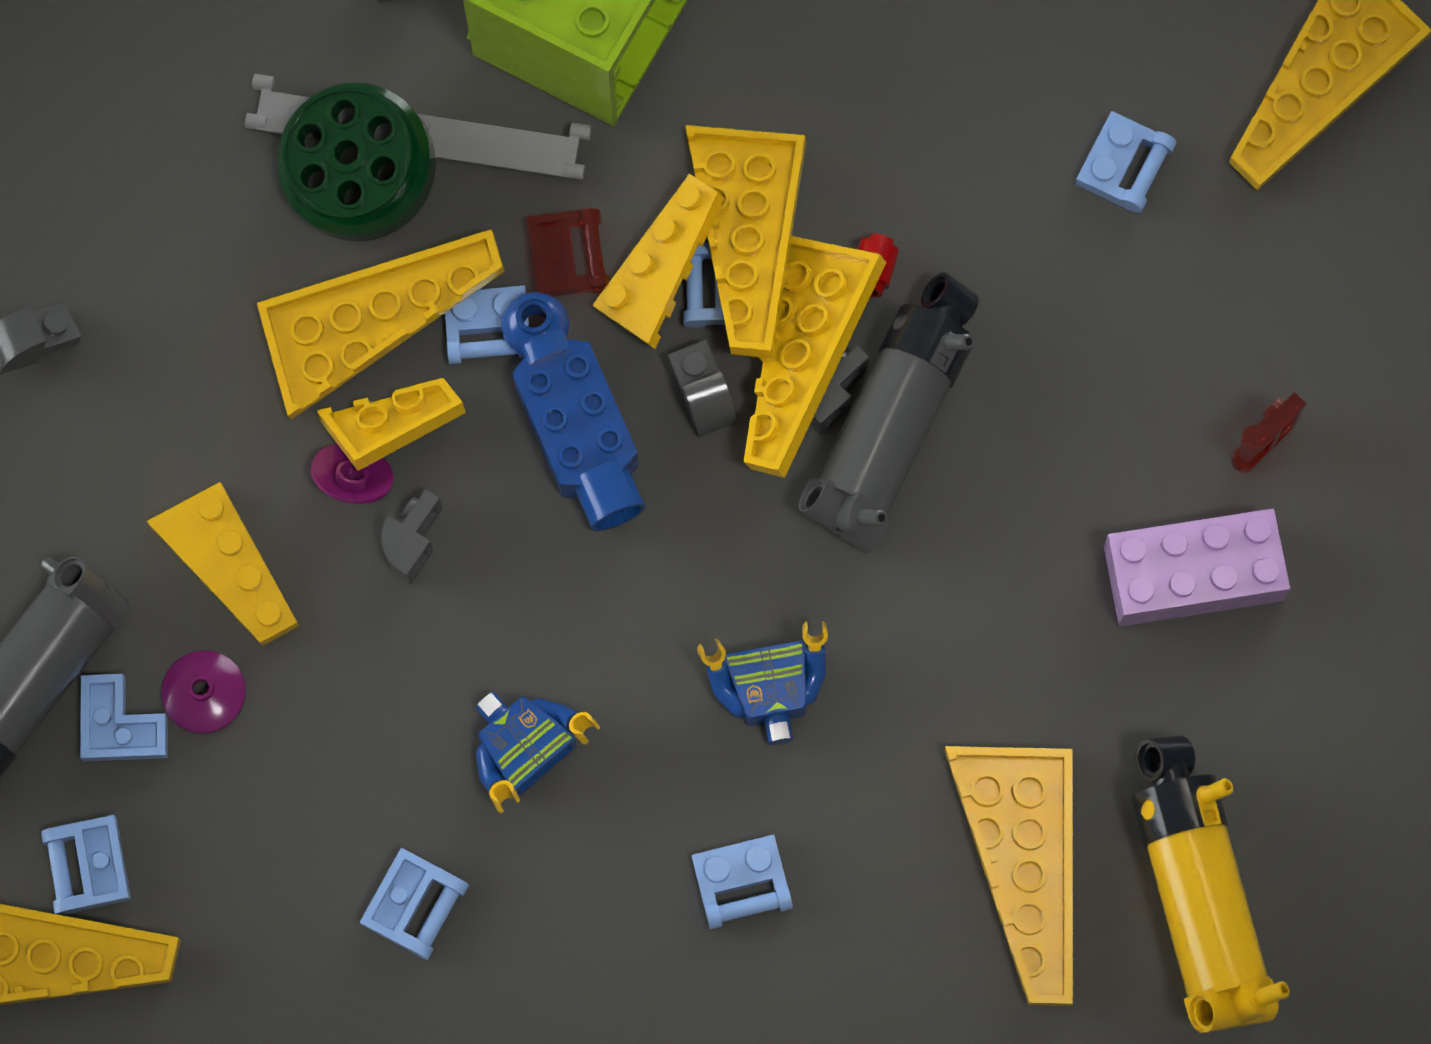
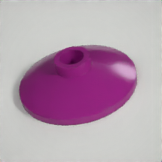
[311,444,394,504]
[161,651,246,734]

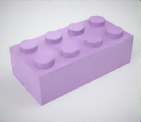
[1104,508,1290,627]

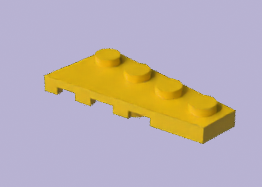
[592,174,724,349]
[147,482,299,646]

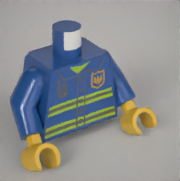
[697,621,828,745]
[475,692,600,813]

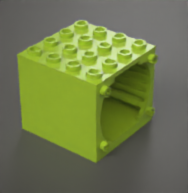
[463,0,688,127]

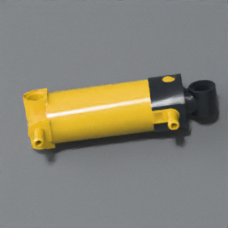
[1132,735,1290,1033]

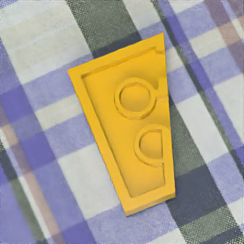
[317,378,466,471]

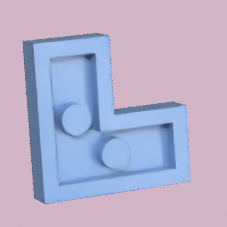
[80,674,168,762]

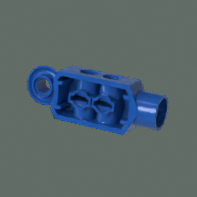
[501,292,646,531]

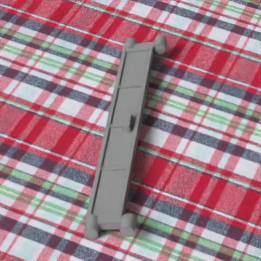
[245,74,592,181]

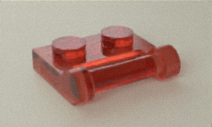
[527,208,610,297]
[1232,392,1307,473]

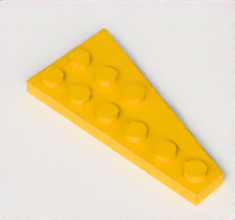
[1229,0,1431,191]
[685,125,806,358]
[257,229,505,420]
[744,236,886,478]
[944,746,1073,1006]
[0,904,181,1005]

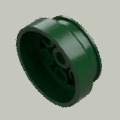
[277,82,436,241]

